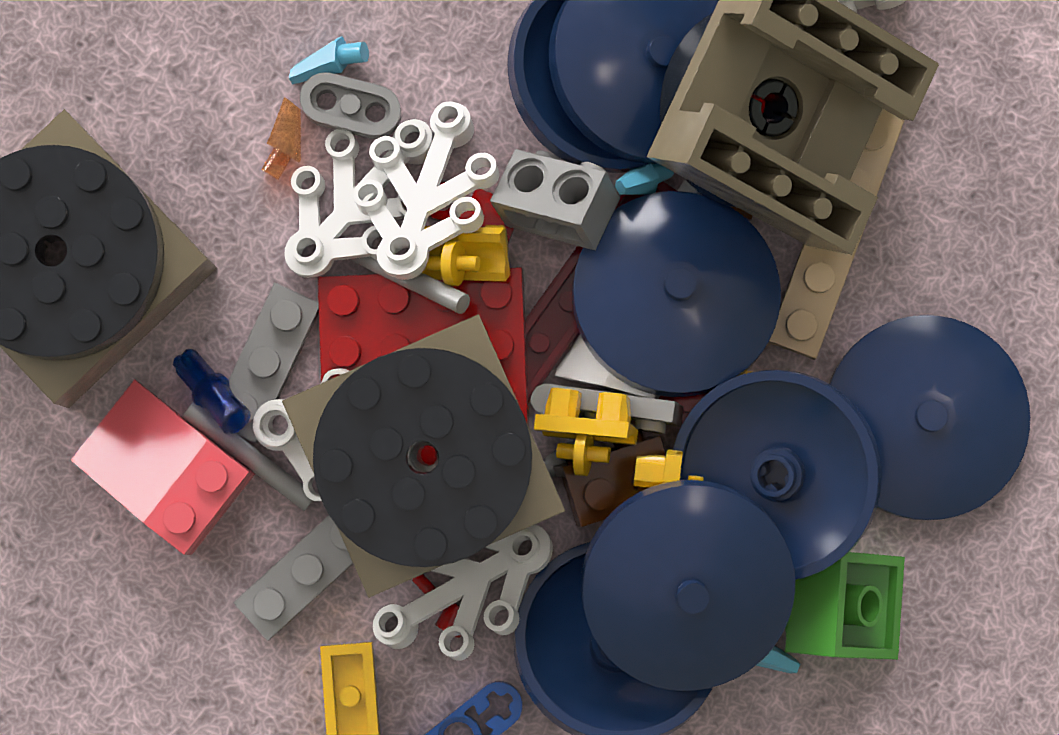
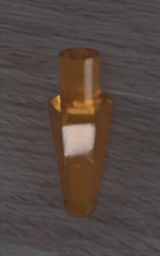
[261,97,301,180]

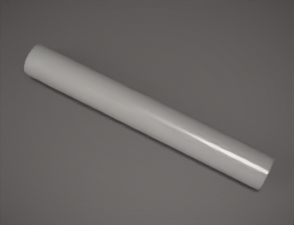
[348,257,470,314]
[181,401,313,511]

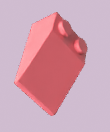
[71,379,255,555]

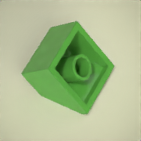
[785,552,905,660]

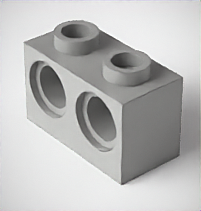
[490,149,620,250]

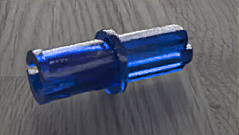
[173,349,251,434]

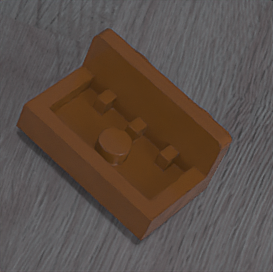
[553,430,666,527]

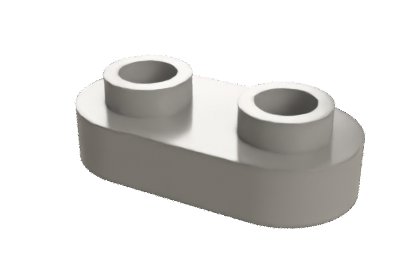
[300,72,401,139]

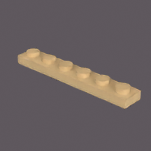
[768,109,905,360]

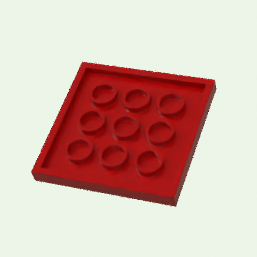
[318,267,529,465]

